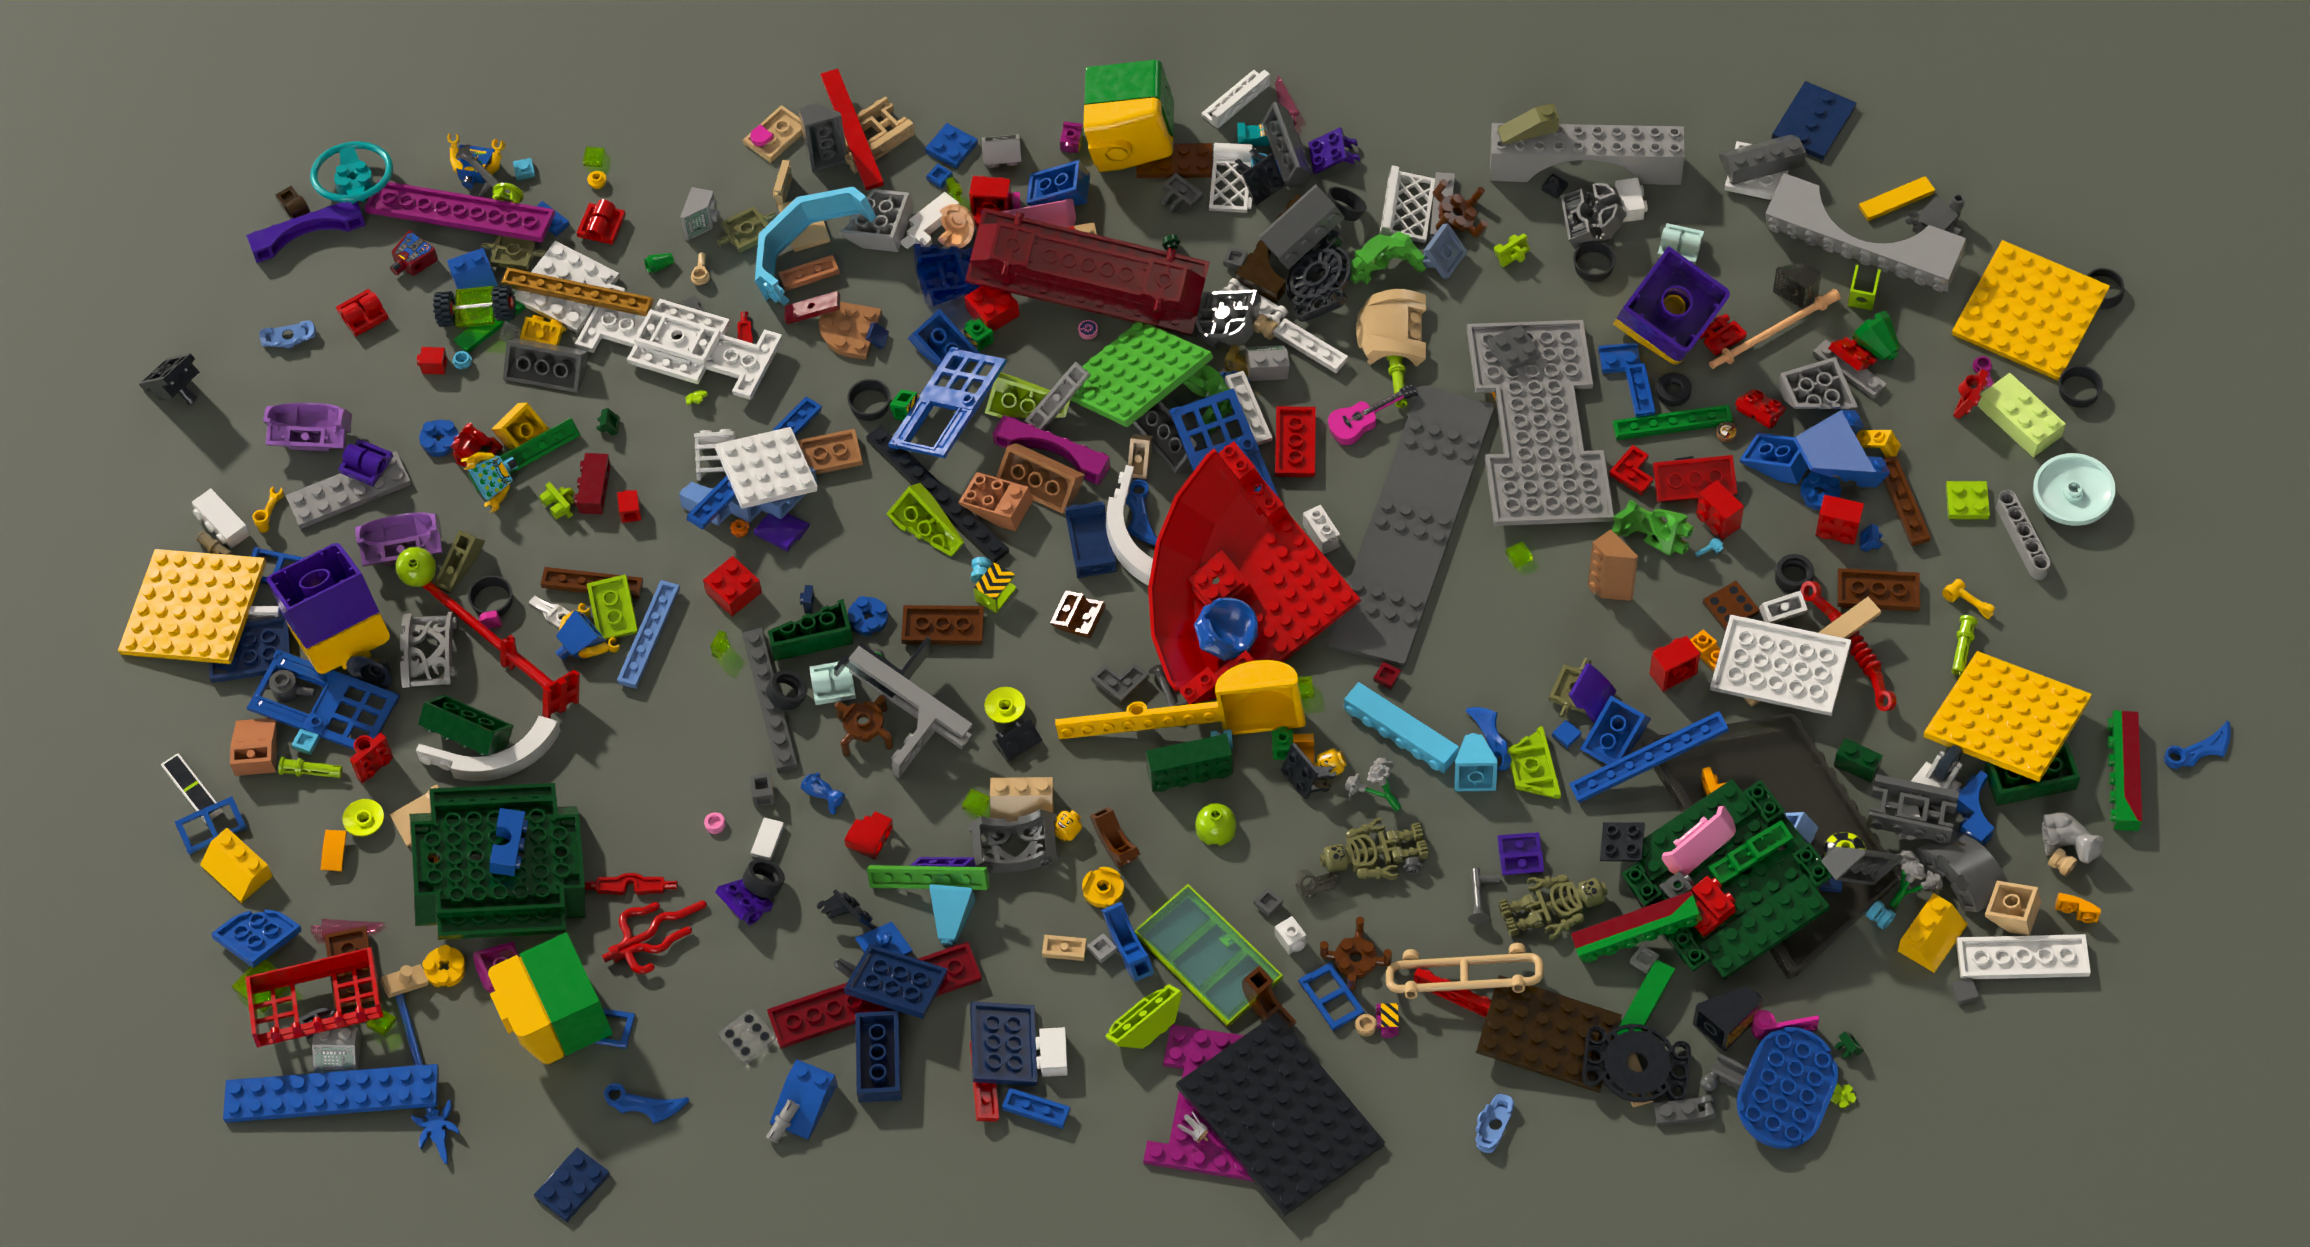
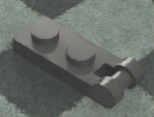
[1653,1095,1717,1126]

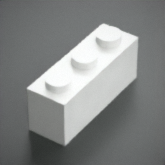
[192,488,250,549]

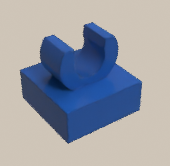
[1860,524,1883,552]

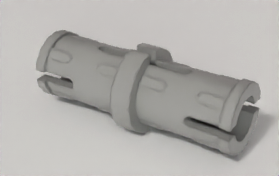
[766,1099,800,1144]

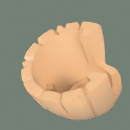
[938,204,975,249]

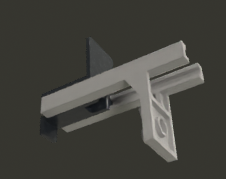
[834,636,972,778]

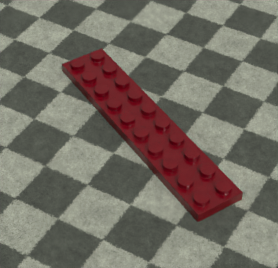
[767,942,982,1049]

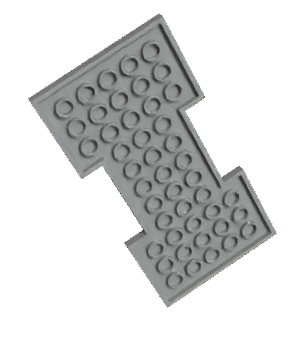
[1466,320,1614,526]

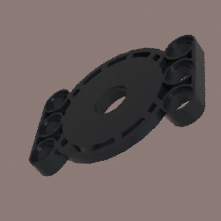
[1286,230,1353,322]
[1581,1024,1691,1103]

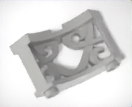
[400,612,457,688]

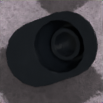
[346,656,392,689]

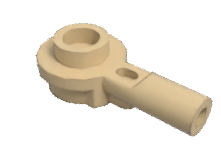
[691,252,710,285]

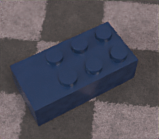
[855,1011,902,1103]

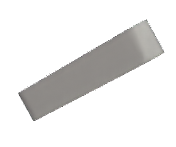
[1996,490,2051,580]

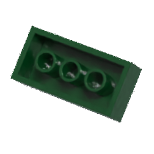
[418,694,514,756]
[1146,734,1233,792]
[1984,742,2081,806]

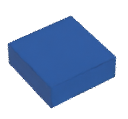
[926,164,953,189]
[1552,720,1581,749]

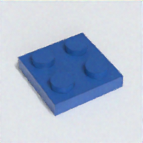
[925,123,978,169]

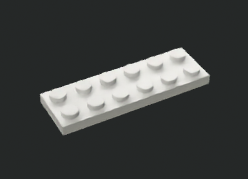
[1956,934,2091,980]

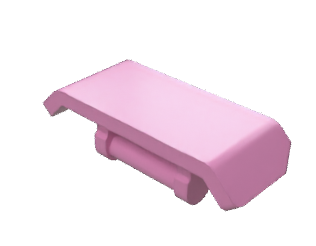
[1000,199,1076,227]
[1661,806,1736,876]

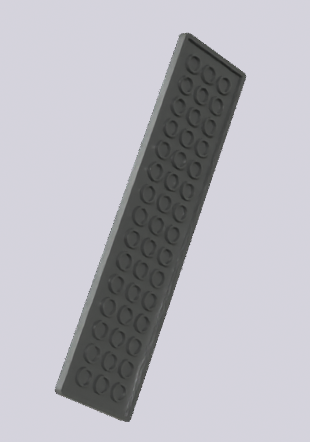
[1328,385,1494,667]

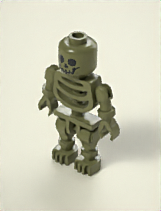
[1319,818,1429,880]
[1499,874,1608,940]

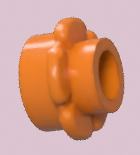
[730,519,750,538]

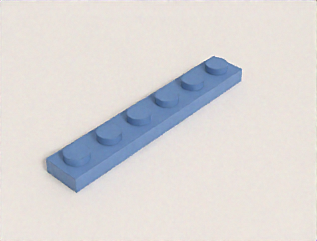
[617,580,680,689]

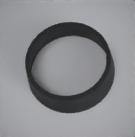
[1327,187,1367,221]
[1573,241,1616,282]
[2087,268,2124,309]
[2059,365,2103,407]
[847,379,890,421]
[468,575,512,617]

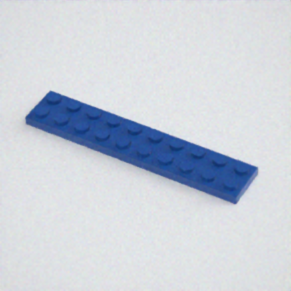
[223,1064,439,1123]

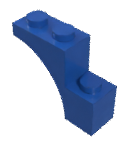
[1956,770,1995,846]
[1102,902,1155,982]

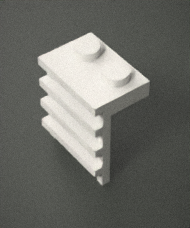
[694,429,737,481]

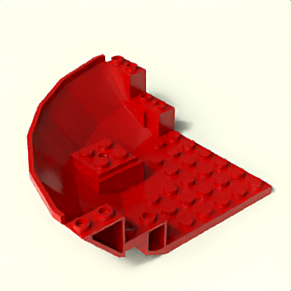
[1148,441,1361,704]

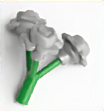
[1345,757,1402,812]
[1889,850,1943,909]

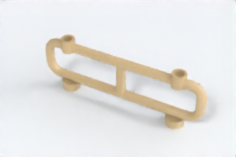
[1386,943,1544,999]

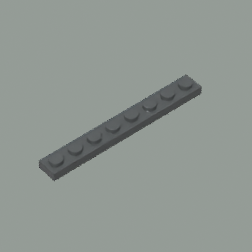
[742,628,798,772]

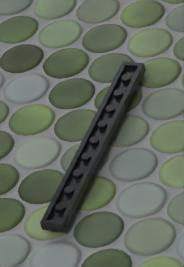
[866,425,1009,563]

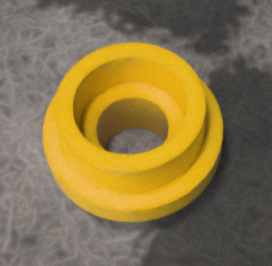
[587,171,607,189]

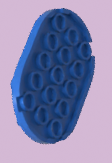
[1737,1027,1838,1149]

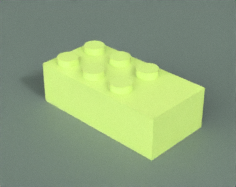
[1978,373,2066,458]

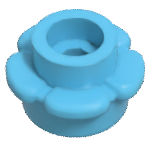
[453,351,472,369]

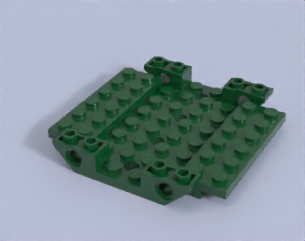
[1621,779,1833,980]
[409,783,585,940]

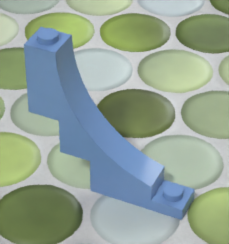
[679,467,817,526]

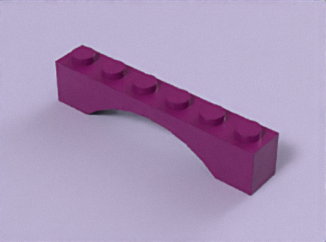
[993,415,1110,485]

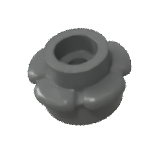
[1403,857,1423,874]

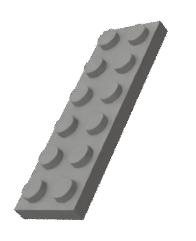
[285,451,411,529]

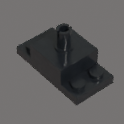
[139,353,200,405]

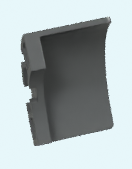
[1917,831,2008,912]

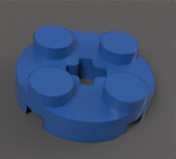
[419,420,459,457]
[1800,472,1841,510]
[848,596,888,636]

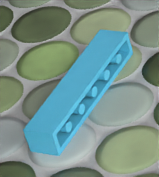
[1344,682,1459,774]

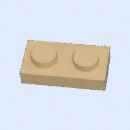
[1042,935,1087,961]

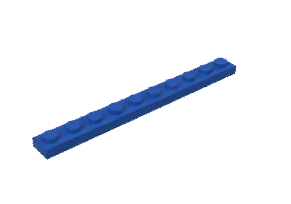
[687,397,822,530]

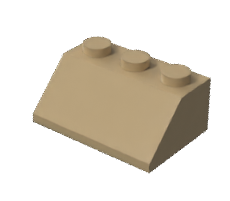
[990,777,1054,822]

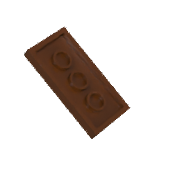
[1136,143,1213,178]
[1837,568,1920,612]
[901,605,984,645]
[324,926,375,1012]

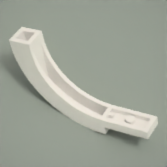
[1106,465,1153,585]
[416,716,561,781]

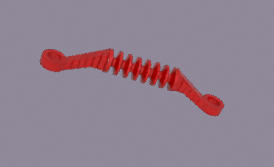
[1800,581,1897,711]

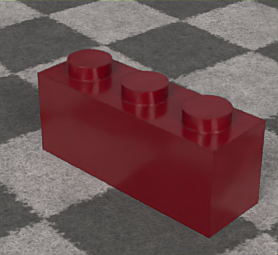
[574,453,611,515]

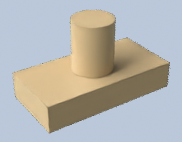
[380,964,429,998]

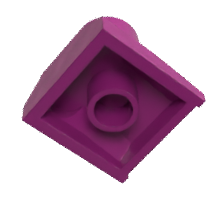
[473,941,519,993]

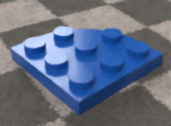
[211,909,302,968]

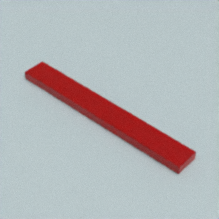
[820,69,884,191]

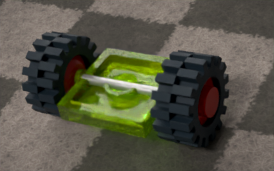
[433,285,516,328]

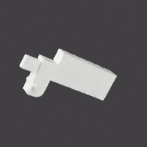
[900,192,960,252]

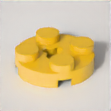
[1082,867,1124,908]
[422,945,466,987]

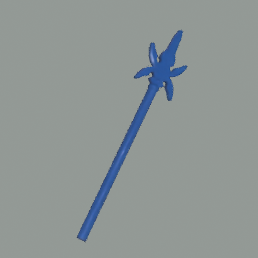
[396,993,460,1164]

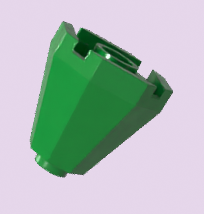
[1852,311,1900,361]

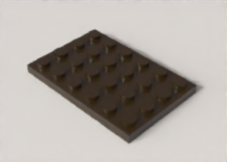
[1476,975,1622,1093]

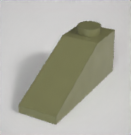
[1497,103,1559,145]
[434,530,485,593]

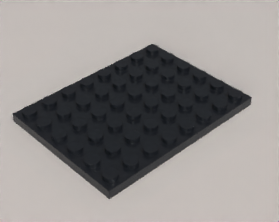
[1176,1013,1385,1217]

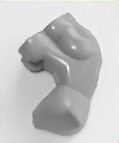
[2042,813,2104,864]

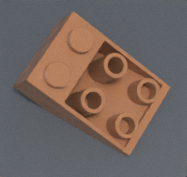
[959,472,1033,532]
[230,718,278,776]

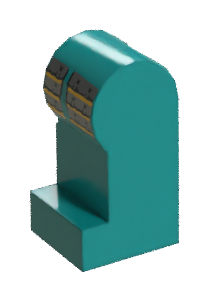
[1237,123,1270,147]

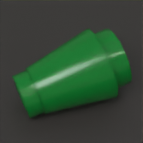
[644,252,674,273]

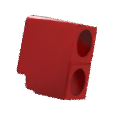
[844,811,893,860]

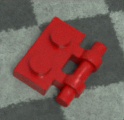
[1698,314,1747,356]
[1828,337,1877,371]

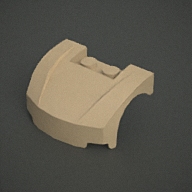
[1356,289,1426,366]

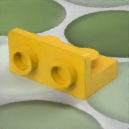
[520,315,567,346]

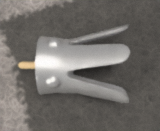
[1177,1111,1209,1143]

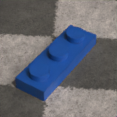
[1625,363,1655,417]
[1002,1088,1071,1129]

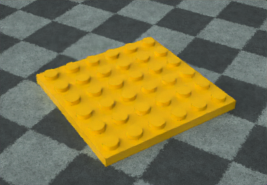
[1951,240,2110,381]
[118,549,267,664]
[1924,651,2092,782]

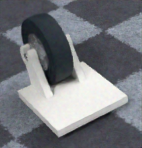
[1911,745,1963,812]

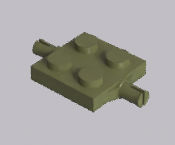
[717,206,777,253]
[481,235,546,271]
[1549,658,1592,719]

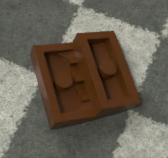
[1050,591,1106,638]

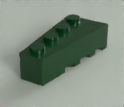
[768,598,853,661]

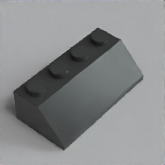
[1262,102,1312,187]
[798,103,847,172]
[1718,135,1806,185]
[1258,184,1345,270]
[503,338,588,393]
[1133,395,1208,473]
[1821,847,1903,885]

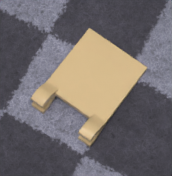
[390,785,439,847]

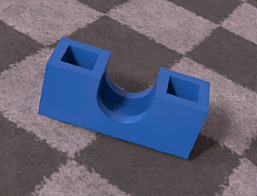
[489,808,528,876]

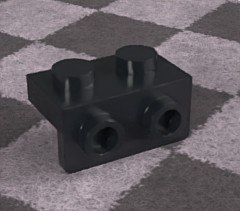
[992,718,1043,762]

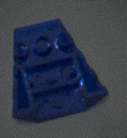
[914,244,981,306]

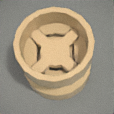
[1253,314,1279,340]
[2048,848,2078,877]

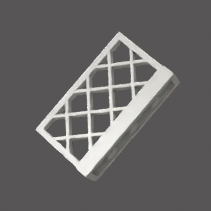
[1380,165,1435,243]

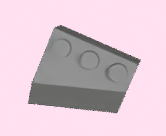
[839,189,914,252]
[1777,357,1858,409]

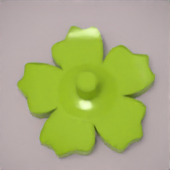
[685,390,708,405]
[1830,1084,1857,1109]

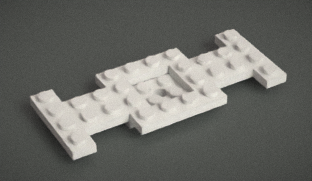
[575,284,783,400]

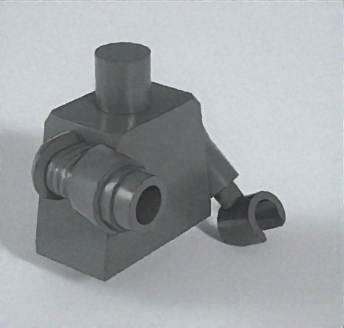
[1905,193,1965,236]

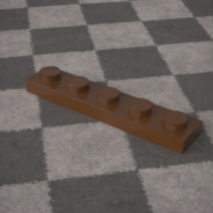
[1883,456,1931,546]
[540,567,643,599]

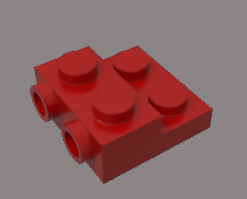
[1691,876,1736,937]

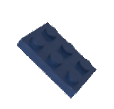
[534,1147,610,1222]

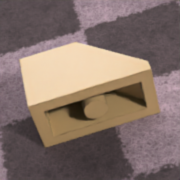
[1128,434,1153,479]

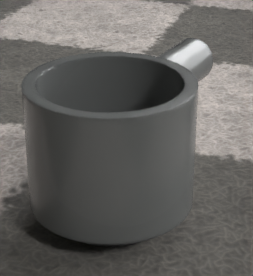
[269,670,316,703]

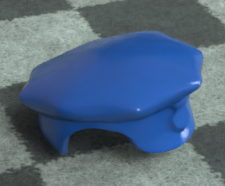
[1194,598,1259,661]

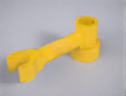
[252,486,284,533]
[1942,579,1995,619]

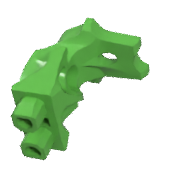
[1350,231,1426,284]
[1183,365,1232,433]
[1612,500,1694,555]

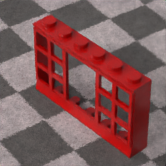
[245,947,384,1048]

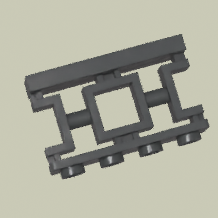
[1866,774,1959,843]

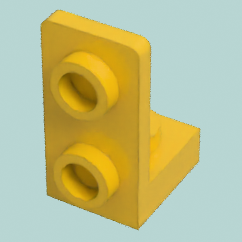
[1856,430,1901,458]

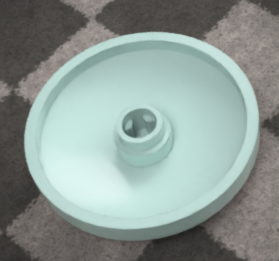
[2033,453,2115,526]

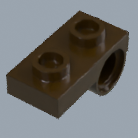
[275,186,310,219]

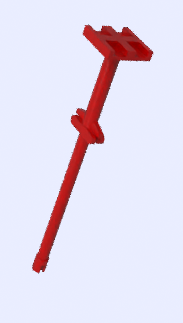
[412,566,580,719]

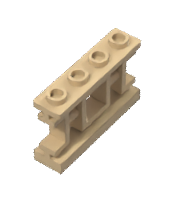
[845,96,915,174]

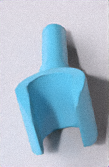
[1695,538,1723,557]

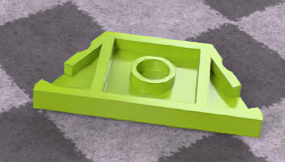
[1507,726,1561,799]

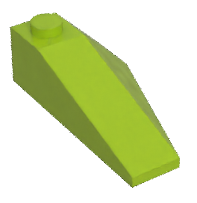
[985,372,1071,418]
[886,483,964,556]

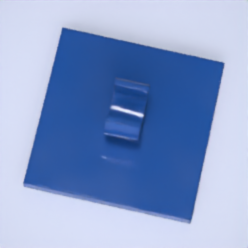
[855,922,913,955]

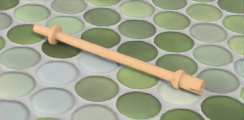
[1709,289,1840,369]

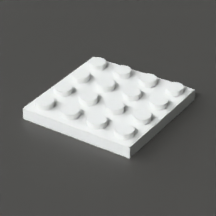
[514,241,620,333]
[715,427,817,509]

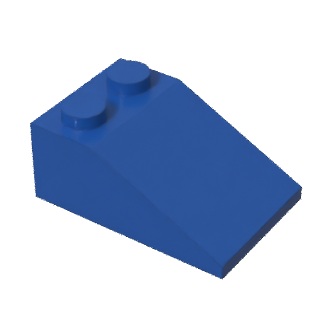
[1026,160,1090,206]
[447,248,498,317]
[907,309,979,377]
[1740,433,1808,484]
[1580,696,1651,765]
[770,1059,837,1140]

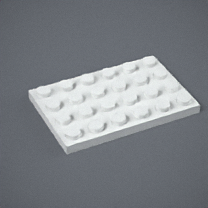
[1710,615,1851,716]

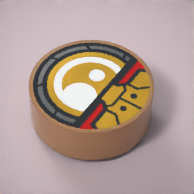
[1716,422,1737,443]

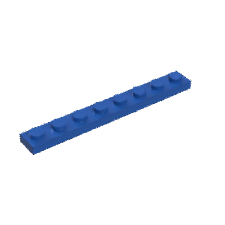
[1569,711,1729,803]

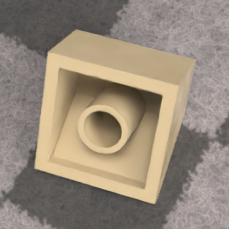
[1985,881,2041,936]

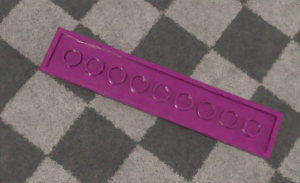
[364,180,555,242]

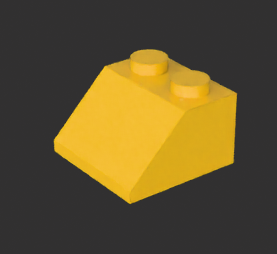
[491,403,549,450]

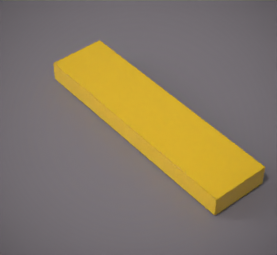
[1858,176,1935,221]

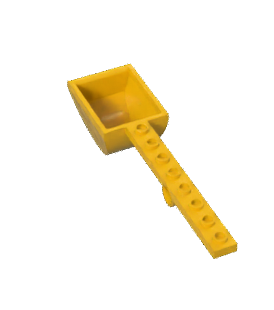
[1055,660,1306,739]

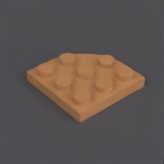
[819,302,882,360]

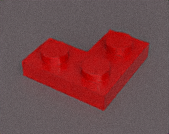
[1609,445,1654,496]

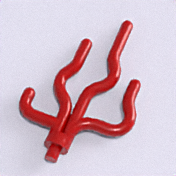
[601,900,707,975]

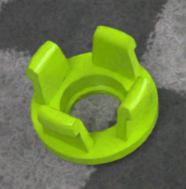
[492,183,524,203]

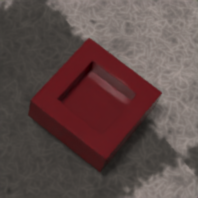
[1373,662,1401,690]

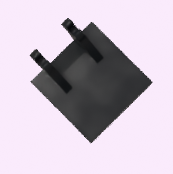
[1235,149,1285,205]
[1281,743,1337,799]
[1600,822,1645,862]
[817,889,876,930]

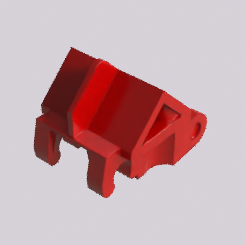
[451,423,503,468]

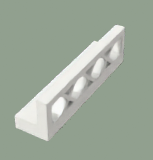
[1201,70,1270,129]

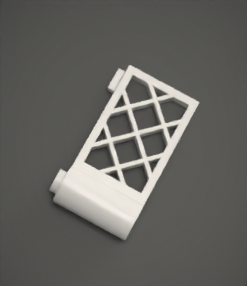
[1209,143,1256,213]

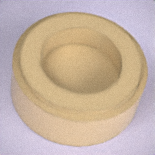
[1355,1014,1377,1037]

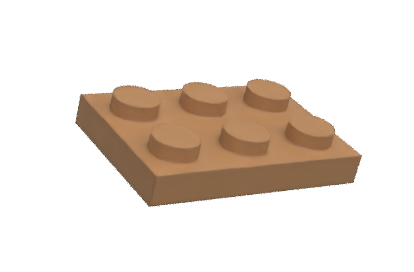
[797,429,863,475]

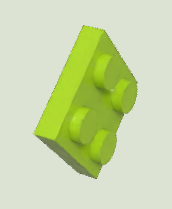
[1946,481,1990,519]

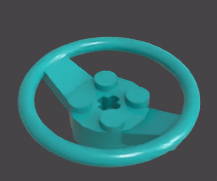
[310,141,393,204]

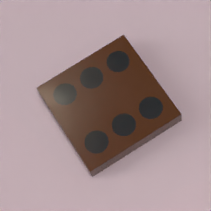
[1702,581,1760,631]

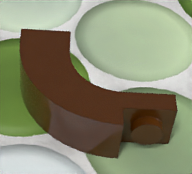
[1089,807,1140,867]
[1242,965,1297,1029]

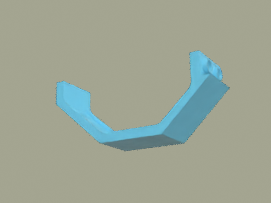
[755,187,876,306]

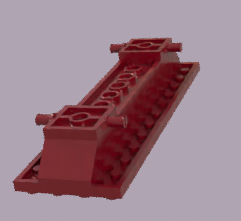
[965,208,1210,336]

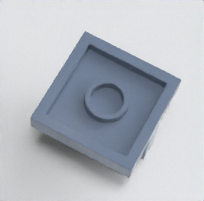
[1423,224,1468,279]

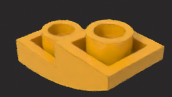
[1690,630,1721,671]
[321,830,347,872]
[2055,893,2101,923]

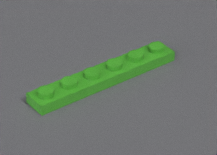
[867,865,990,890]

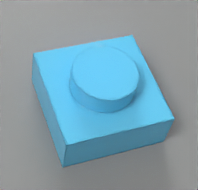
[513,158,535,180]
[291,728,320,755]

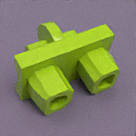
[1494,233,1530,267]
[539,482,575,519]

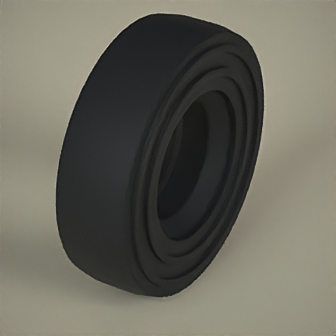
[1656,372,1692,406]

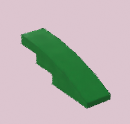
[1708,820,1793,885]
[1617,959,1676,1035]

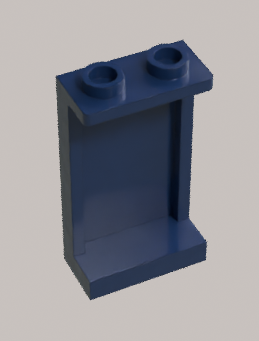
[1065,501,1117,578]

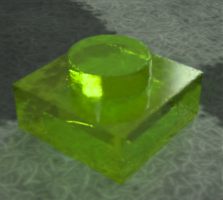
[583,147,605,167]
[946,177,963,203]
[1505,541,1533,568]
[710,630,729,659]
[1298,676,1314,699]
[962,788,990,816]
[366,1010,397,1037]

